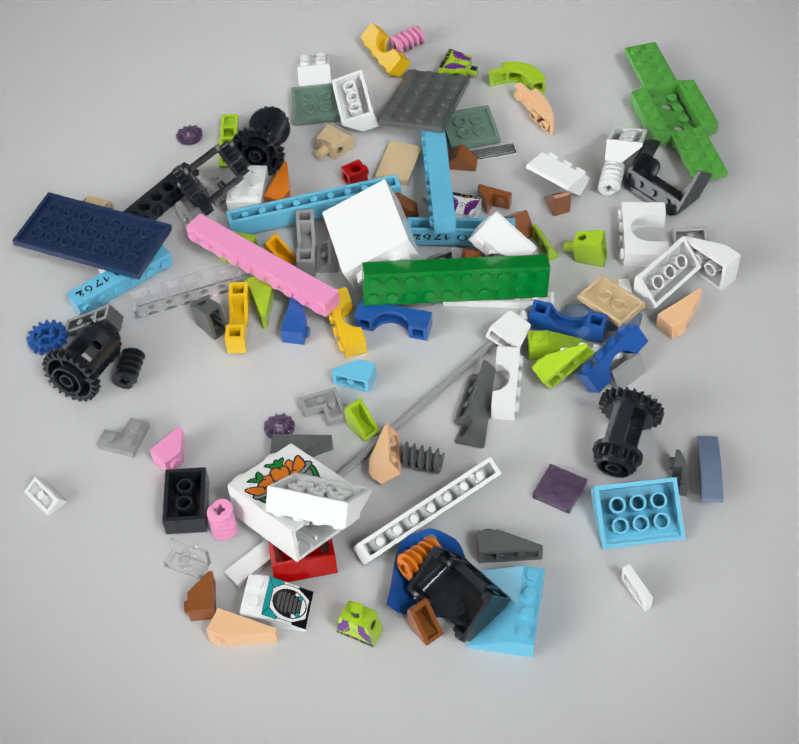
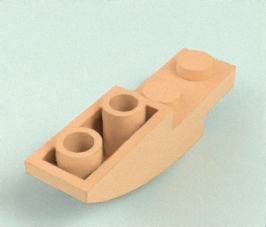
[514,82,554,135]

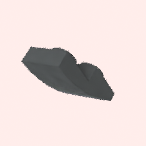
[669,449,689,497]

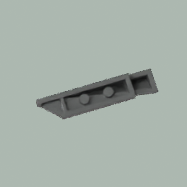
[454,360,496,449]

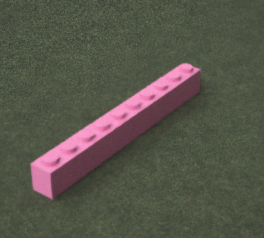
[186,213,340,317]

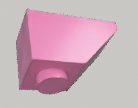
[150,426,185,471]

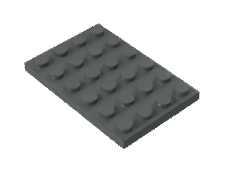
[378,69,470,133]

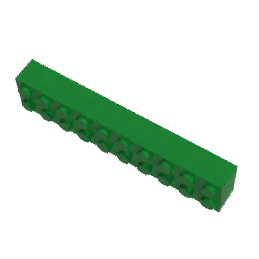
[362,254,550,306]

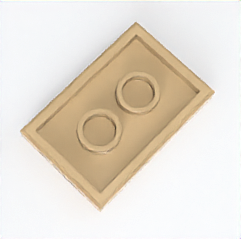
[375,141,422,185]
[578,275,646,327]

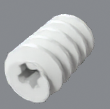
[598,160,625,196]

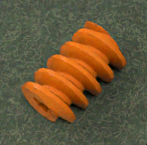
[397,537,442,580]

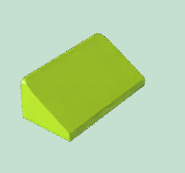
[533,224,560,261]

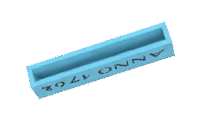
[408,217,515,246]
[67,245,173,315]

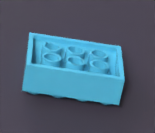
[591,477,686,549]
[468,565,545,658]

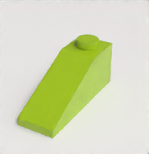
[246,276,274,329]
[527,330,584,361]
[531,343,595,390]

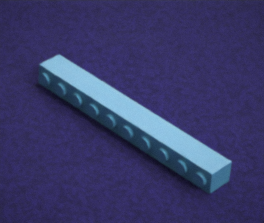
[421,130,456,234]
[226,174,401,234]

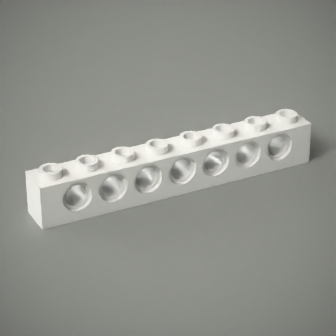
[353,457,502,565]

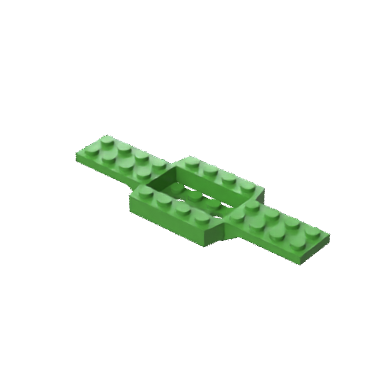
[624,42,728,181]

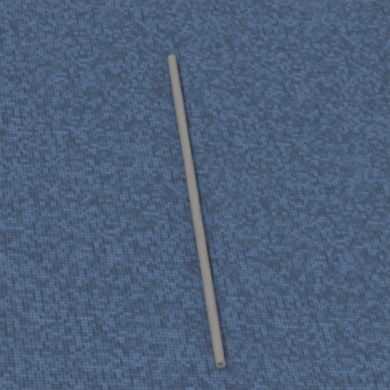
[336,305,532,478]

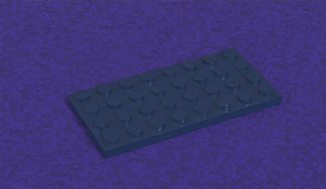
[12,192,172,280]

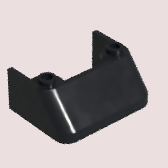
[624,137,713,216]

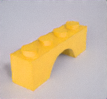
[360,22,411,78]
[225,282,251,354]
[328,287,367,358]

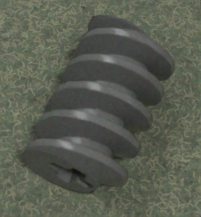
[400,441,445,474]

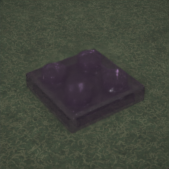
[532,464,587,514]

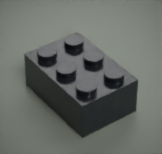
[162,467,209,535]

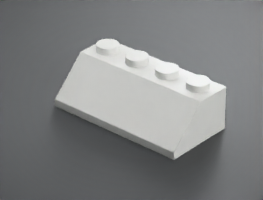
[331,70,379,132]
[605,126,648,164]
[633,236,702,310]

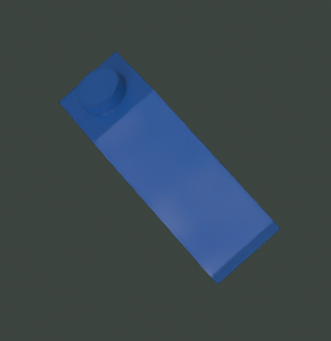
[281,298,310,345]

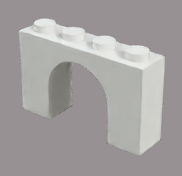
[618,202,669,267]

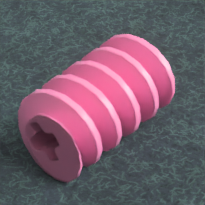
[389,25,425,53]
[207,498,238,541]

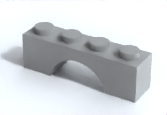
[296,209,316,276]

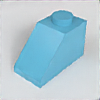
[332,359,377,393]

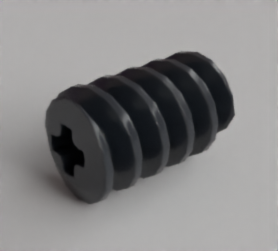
[112,348,145,389]

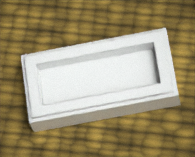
[621,564,653,611]

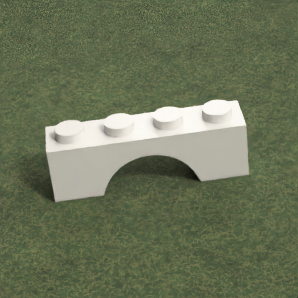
[491,346,523,421]

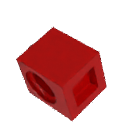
[341,159,369,185]

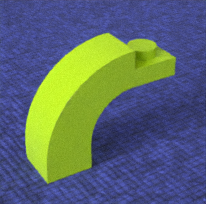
[488,61,546,93]

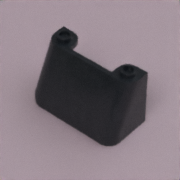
[407,546,511,643]

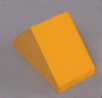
[263,232,296,265]

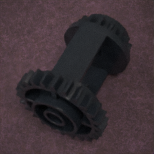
[231,106,291,176]
[172,141,251,215]
[42,320,122,402]
[592,386,665,478]

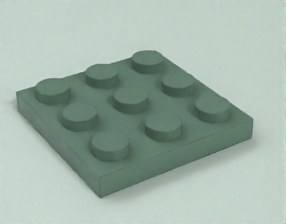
[291,83,341,125]
[445,105,501,150]

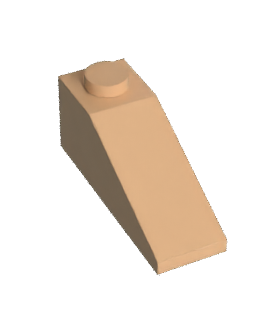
[656,288,703,340]
[368,423,401,485]
[206,608,279,647]

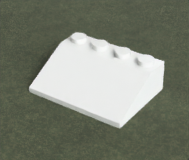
[266,472,373,530]

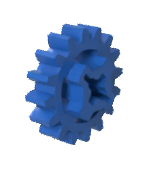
[27,319,69,356]

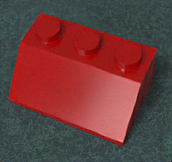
[268,538,338,582]

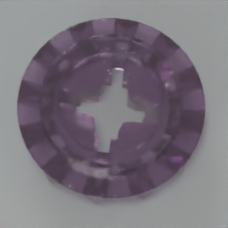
[176,125,203,145]
[264,413,295,439]

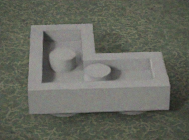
[299,387,346,426]
[97,418,150,458]

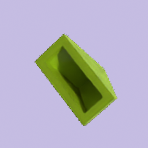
[344,398,380,441]

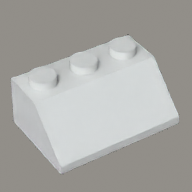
[526,152,590,196]
[468,211,537,256]

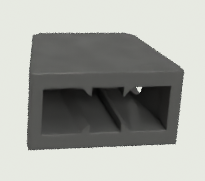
[190,296,227,340]

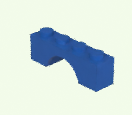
[529,299,608,343]
[354,300,433,341]
[576,323,648,393]

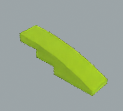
[219,114,239,168]

